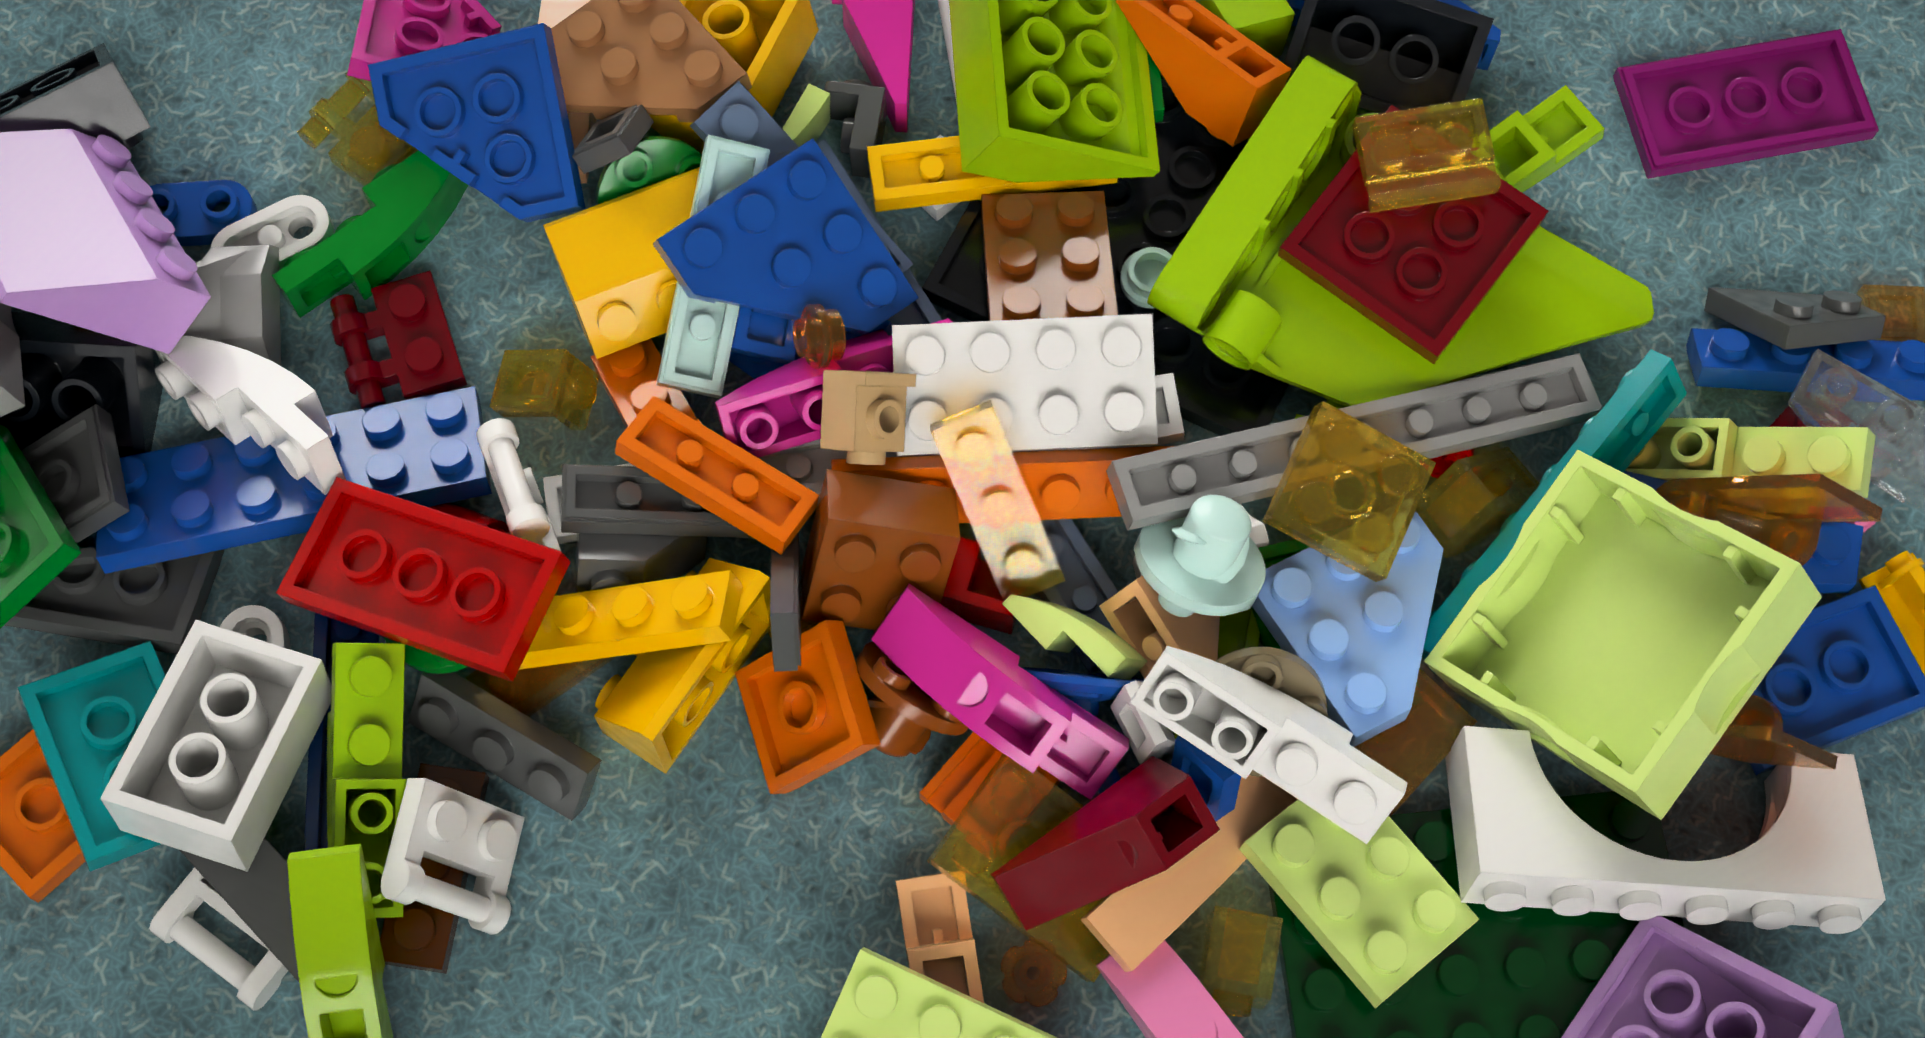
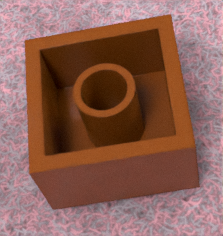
[801,469,960,630]

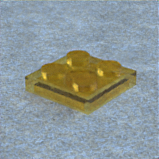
[1262,401,1436,582]

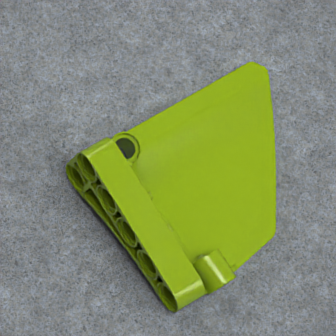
[1147,55,1654,407]

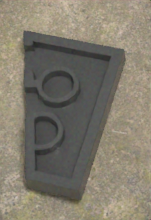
[4,547,225,654]

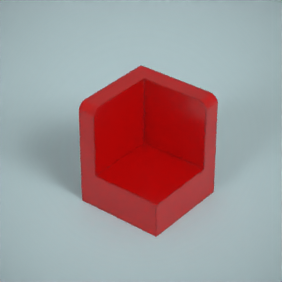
[940,537,1028,635]

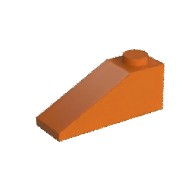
[1115,0,1292,147]

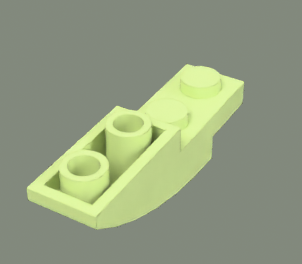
[1625,418,1876,504]

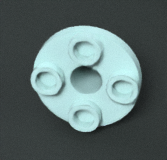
[1134,495,1266,617]

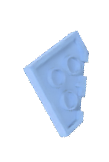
[1252,499,1444,747]

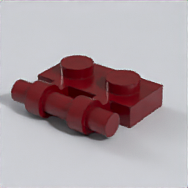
[330,270,468,409]

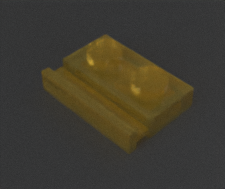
[1353,98,1501,213]

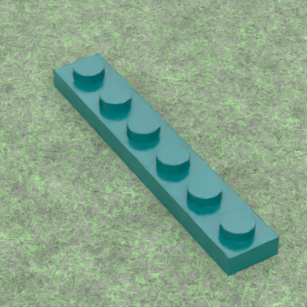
[1422,349,1687,675]

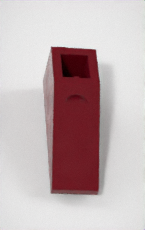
[990,756,1220,931]

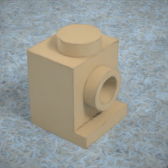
[820,370,916,465]

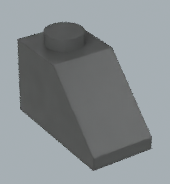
[576,533,707,593]

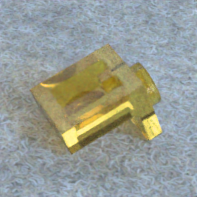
[489,349,599,430]

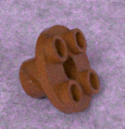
[856,642,969,757]

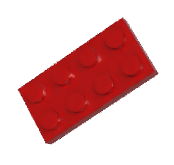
[276,477,571,682]

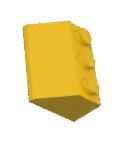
[649,0,819,154]
[543,167,700,359]
[594,558,771,774]

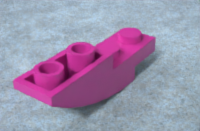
[715,318,954,458]
[871,584,1129,800]

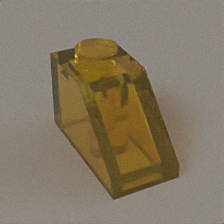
[1411,447,1539,558]

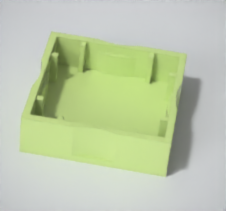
[1424,450,1822,821]

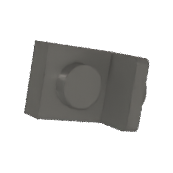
[824,79,887,178]

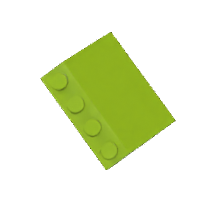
[949,0,1160,183]

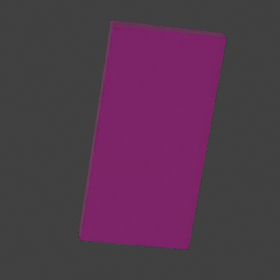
[1613,29,1879,179]

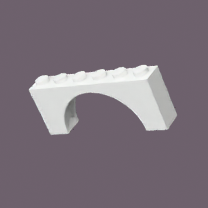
[1445,726,1886,934]

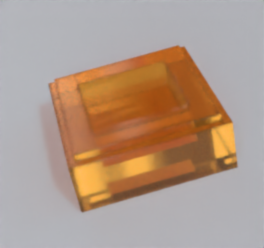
[1857,284,1925,343]

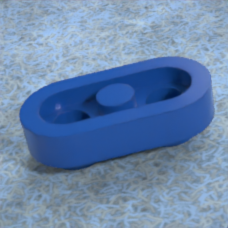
[150,180,257,246]

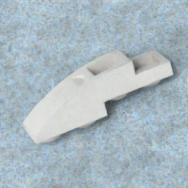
[155,336,346,495]
[1129,646,1408,844]

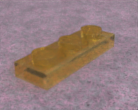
[930,400,1066,601]

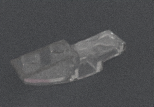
[1787,349,1925,514]

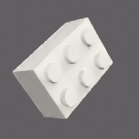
[100,620,332,872]

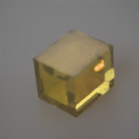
[1198,905,1283,1017]

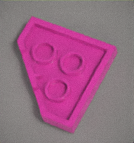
[347,0,502,81]

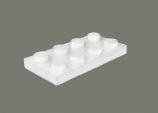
[892,314,1158,457]

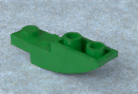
[272,150,468,318]

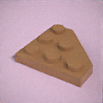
[551,0,752,123]

